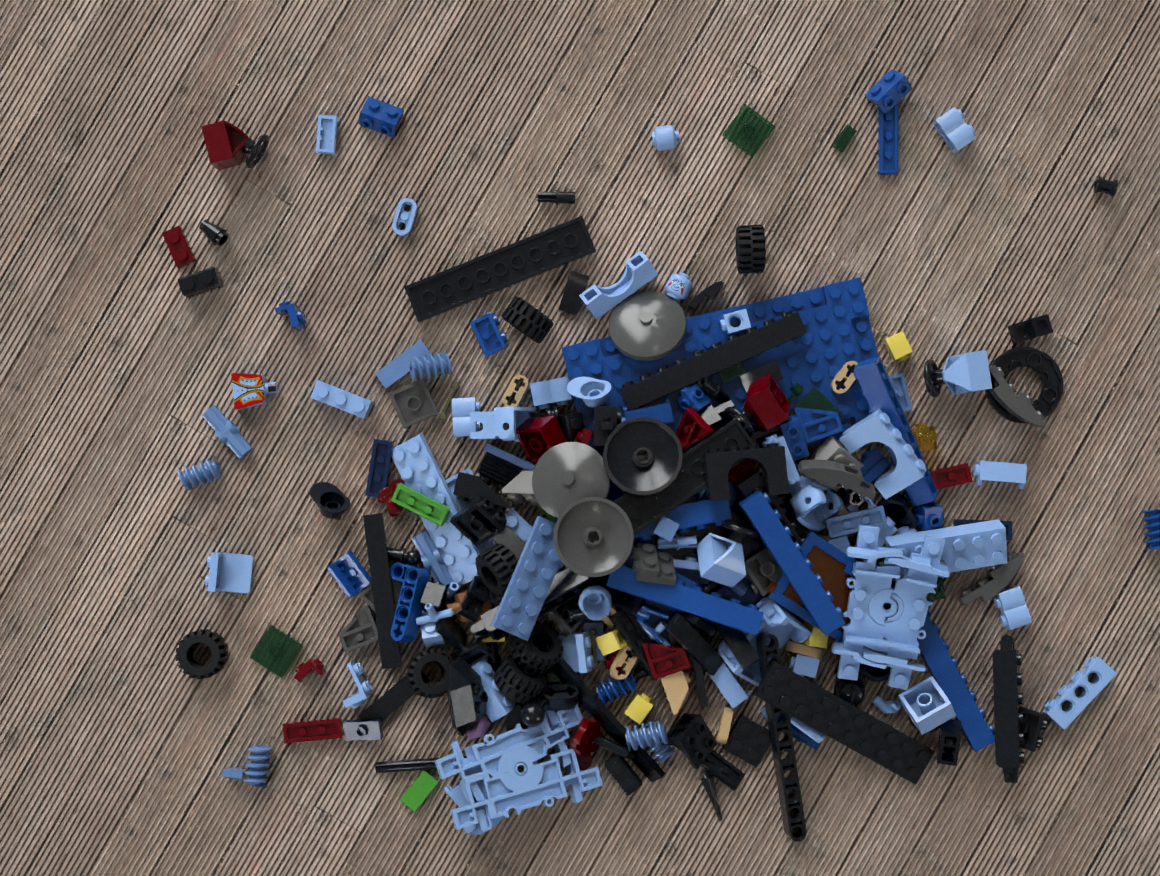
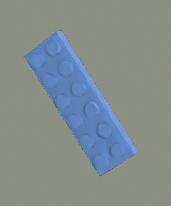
[491,516,561,641]

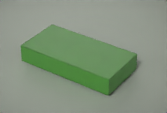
[400,770,439,812]

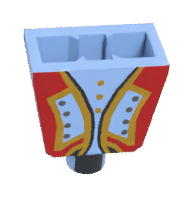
[231,373,278,410]

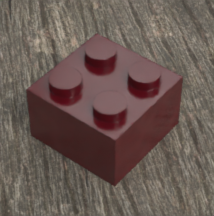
[516,416,567,463]

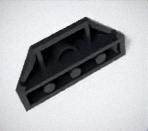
[447,657,486,736]

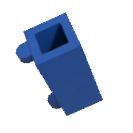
[621,397,674,424]

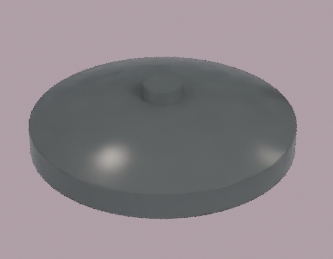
[609,291,686,361]
[532,442,611,518]
[553,497,634,577]

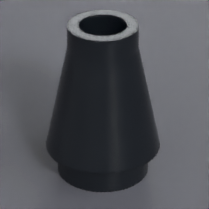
[199,220,229,246]

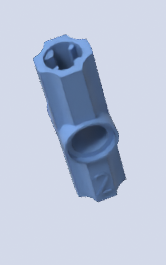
[202,405,253,459]
[412,530,453,586]

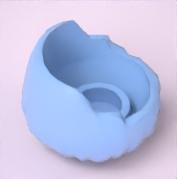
[578,585,612,621]

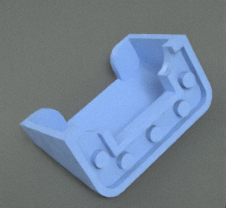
[718,597,812,686]

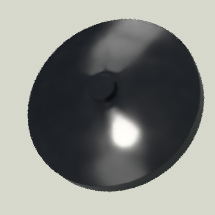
[603,417,683,497]

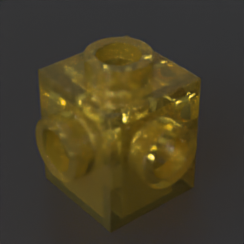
[911,423,937,451]

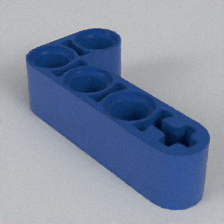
[390,563,430,643]

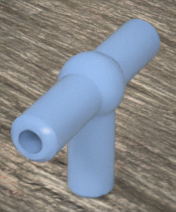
[416,603,454,625]
[638,621,670,646]

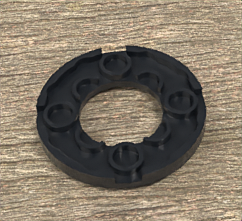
[985,347,1063,423]

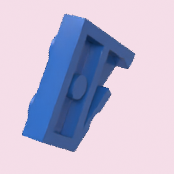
[794,407,844,444]

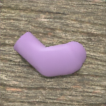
[467,715,490,740]

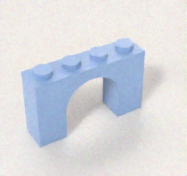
[839,409,927,500]

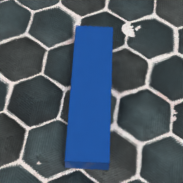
[878,102,899,175]

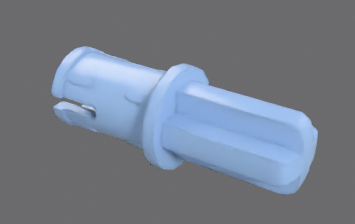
[657,535,697,550]

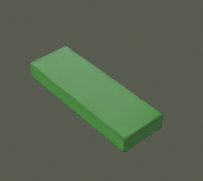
[391,483,451,527]

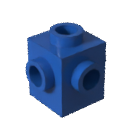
[676,384,712,413]
[915,502,944,531]

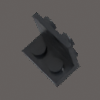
[666,713,717,769]

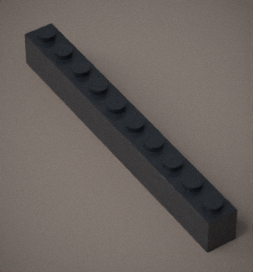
[620,310,807,411]

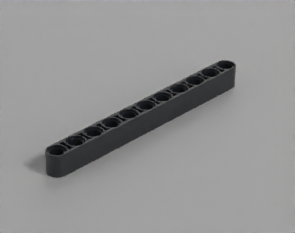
[756,632,807,842]

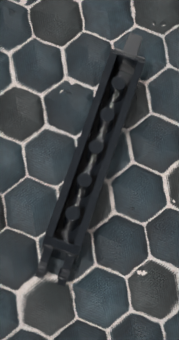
[470,568,597,641]
[993,634,1025,783]

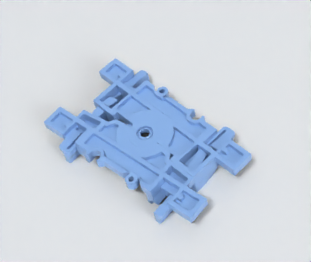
[832,525,950,690]
[434,704,603,832]

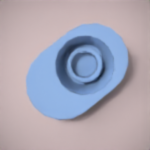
[567,376,611,407]

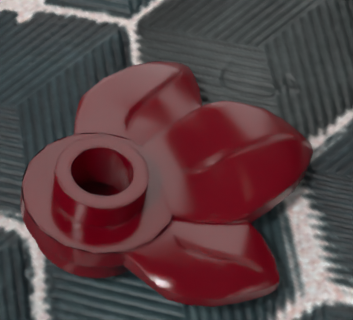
[377,479,410,517]

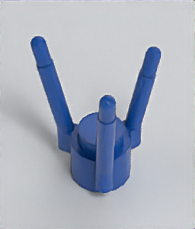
[636,603,673,643]

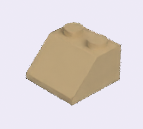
[660,670,691,715]

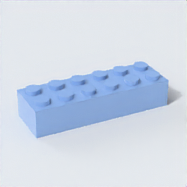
[885,519,1007,582]

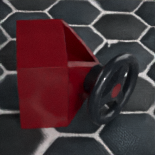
[201,120,269,170]
[723,373,790,438]

